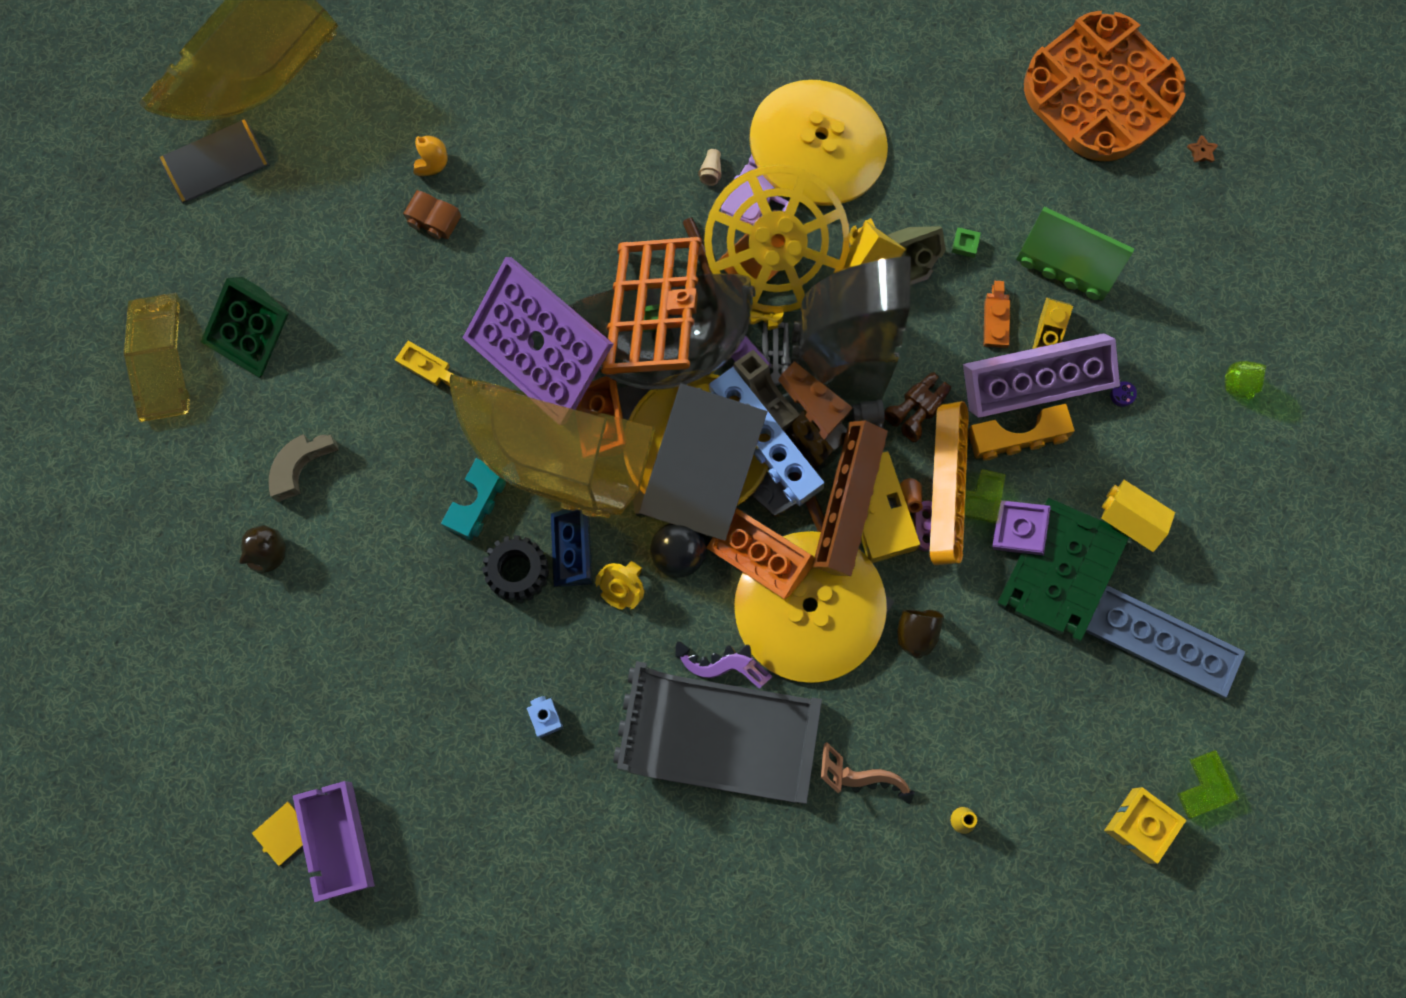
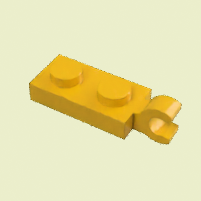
[395,341,461,390]

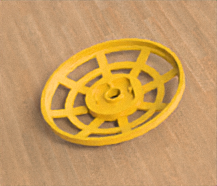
[704,165,850,313]

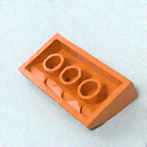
[706,508,814,599]

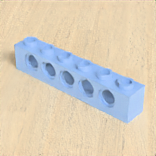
[709,367,824,506]

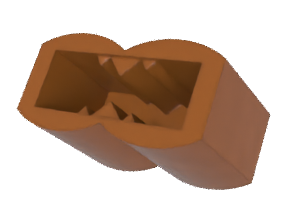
[403,190,461,239]

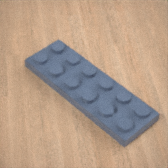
[1086,585,1245,698]

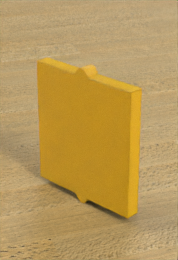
[252,802,303,866]

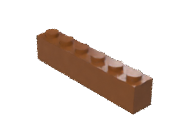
[812,420,888,576]

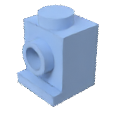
[527,696,564,738]

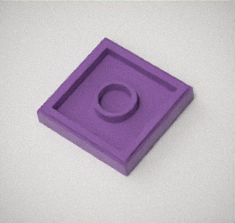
[992,500,1051,556]

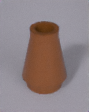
[900,478,923,513]

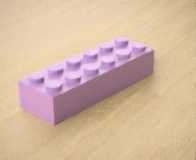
[963,333,1120,418]

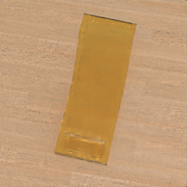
[124,293,190,422]

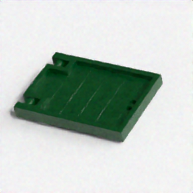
[997,498,1129,643]

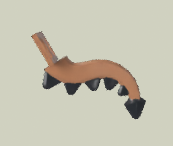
[821,742,915,804]

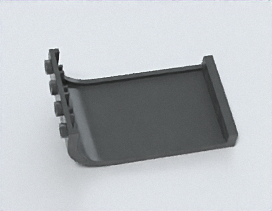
[613,661,822,804]

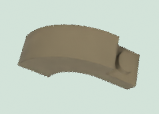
[734,350,800,431]
[269,434,339,502]

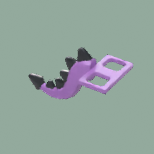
[675,641,773,689]

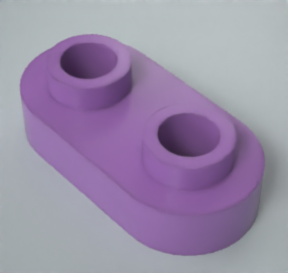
[913,501,932,551]

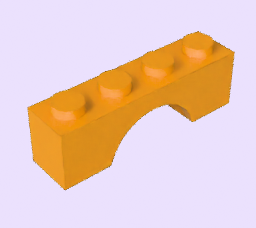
[968,404,1075,461]

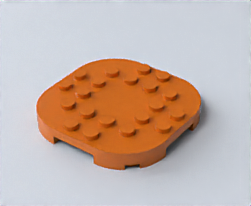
[1024,11,1186,161]

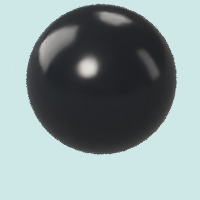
[650,523,706,578]

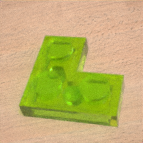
[965,469,1006,524]
[1177,750,1239,818]

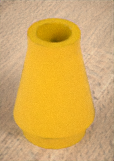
[951,807,977,834]

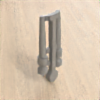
[762,322,791,386]

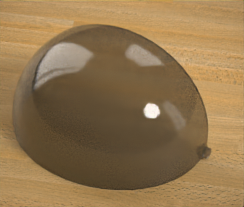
[569,274,756,390]

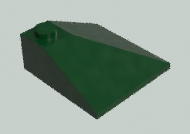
[200,277,289,378]

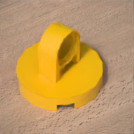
[595,561,644,610]

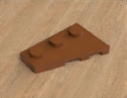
[778,361,852,440]

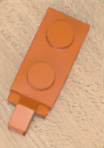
[984,281,1010,348]

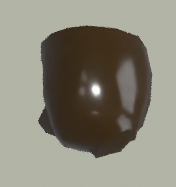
[239,525,286,573]
[898,610,944,658]

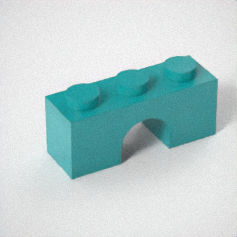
[441,458,506,541]

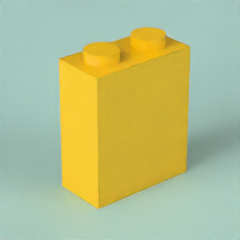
[1101,480,1175,552]

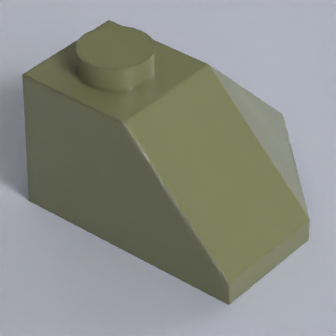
[887,226,946,287]

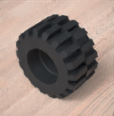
[482,535,549,603]

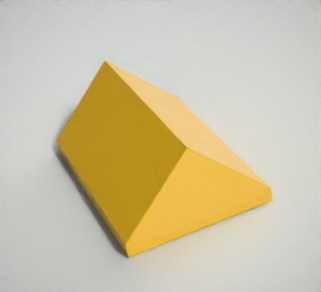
[830,222,906,309]

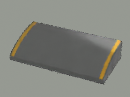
[159,119,269,204]

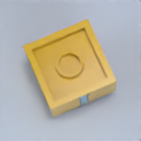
[1104,787,1186,864]

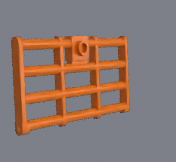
[601,237,702,374]

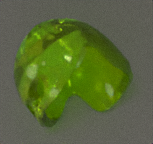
[1225,361,1266,399]

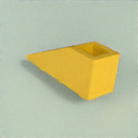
[1032,297,1073,349]

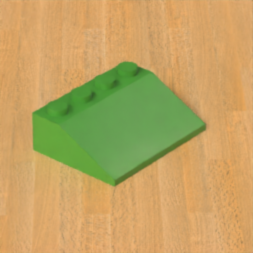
[1016,206,1134,301]

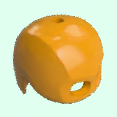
[413,136,448,176]

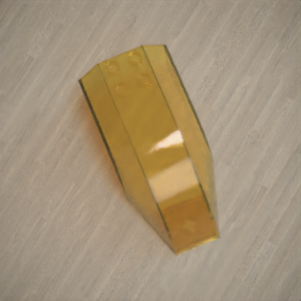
[139,0,338,121]
[450,374,655,518]

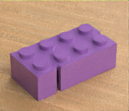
[293,781,375,902]

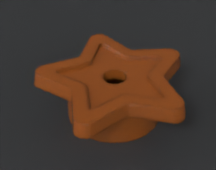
[1187,136,1218,163]

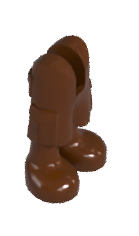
[884,372,952,442]

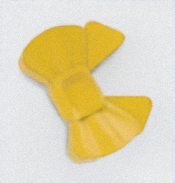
[749,308,783,330]

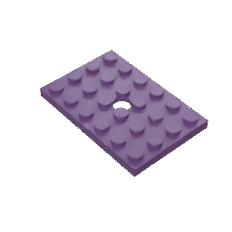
[463,257,613,425]

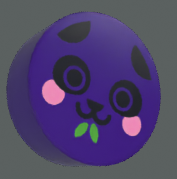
[1110,381,1137,407]

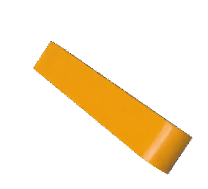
[930,401,969,565]

